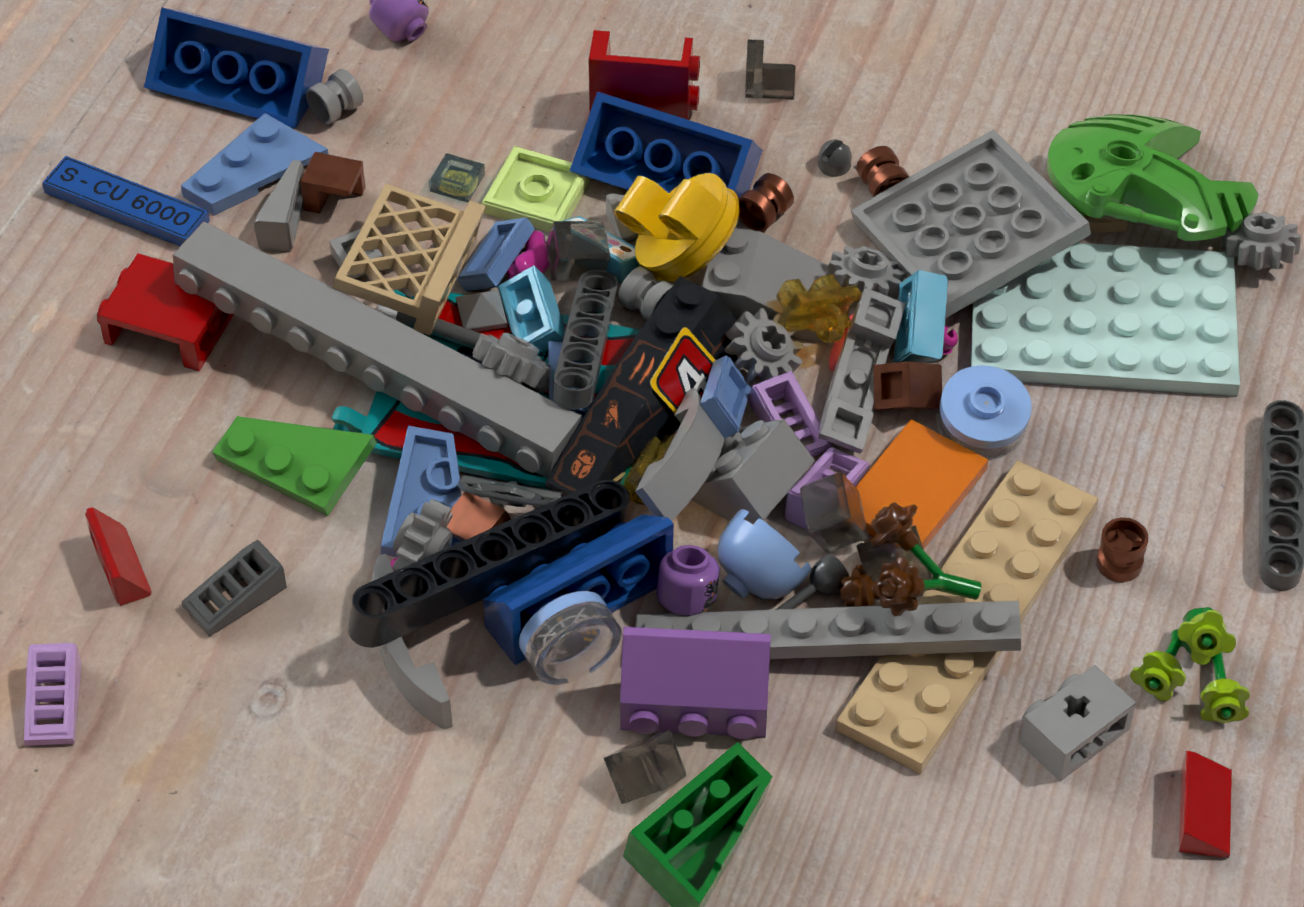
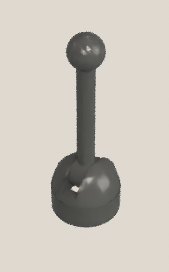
[775,554,849,610]

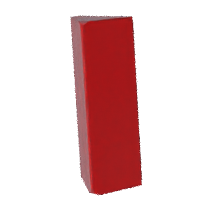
[85,507,152,606]
[1179,751,1232,858]

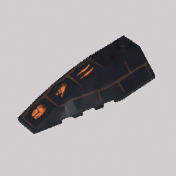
[545,276,738,497]

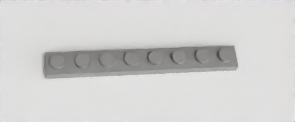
[636,601,1021,659]

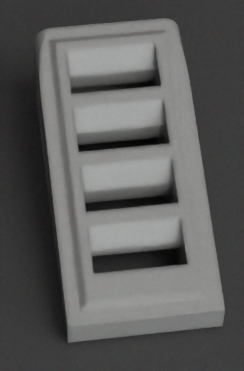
[254,160,304,252]

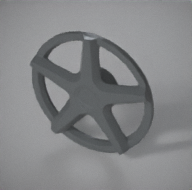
[458,475,561,507]

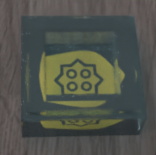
[429,153,485,203]

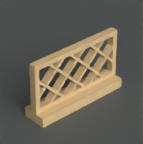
[332,184,486,336]

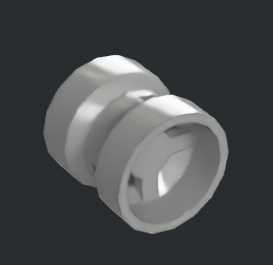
[305,69,363,125]
[618,267,673,321]

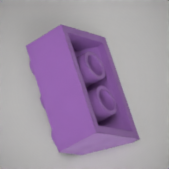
[620,627,771,739]

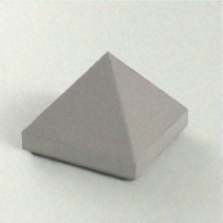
[456,290,507,332]

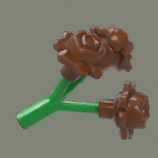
[840,502,981,616]

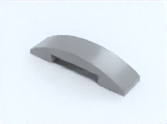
[818,288,906,454]
[635,388,724,521]
[372,554,453,730]

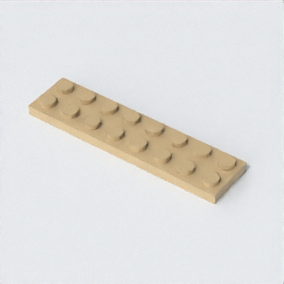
[835,460,1099,774]

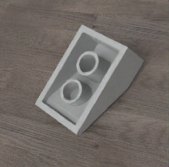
[702,228,841,343]

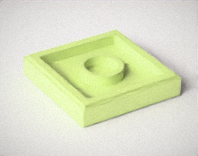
[481,146,591,233]

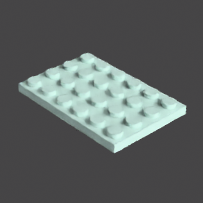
[970,243,1240,396]

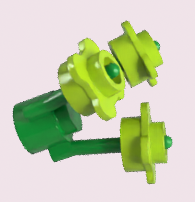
[1130,607,1250,723]

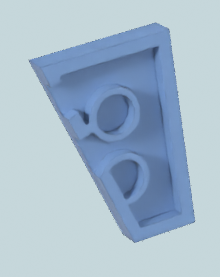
[181,113,328,216]
[380,426,462,557]

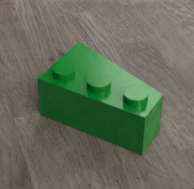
[623,742,773,907]

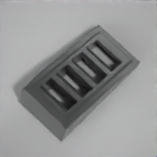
[181,539,287,636]

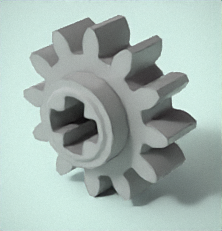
[1222,212,1301,270]
[825,246,905,303]
[725,308,804,383]
[472,333,552,388]
[392,499,453,571]

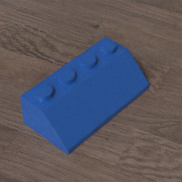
[144,7,329,128]
[570,92,763,198]
[483,514,674,665]

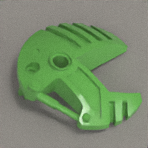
[1046,114,1259,241]

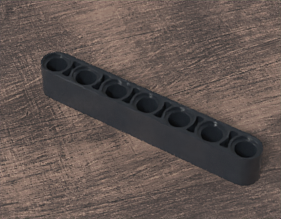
[348,480,630,648]

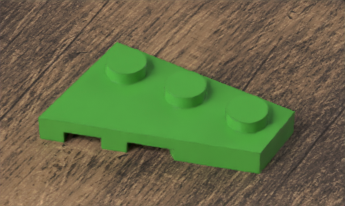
[212,416,377,516]

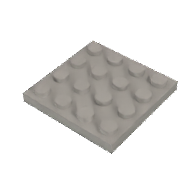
[851,129,1091,318]

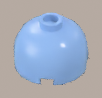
[717,509,812,600]

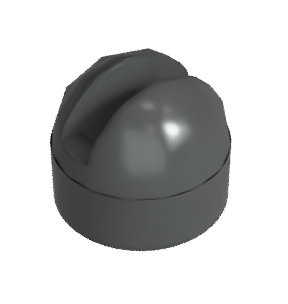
[818,139,852,176]

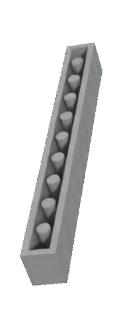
[173,222,581,478]

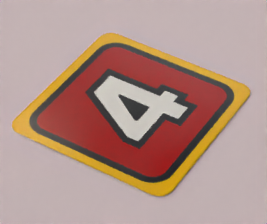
[650,328,716,414]

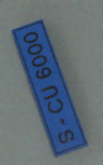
[42,156,210,246]

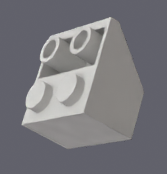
[691,419,815,522]

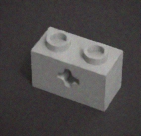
[1020,665,1136,781]

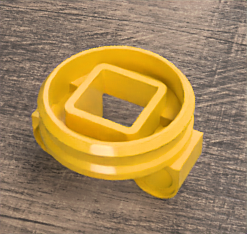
[614,173,739,282]

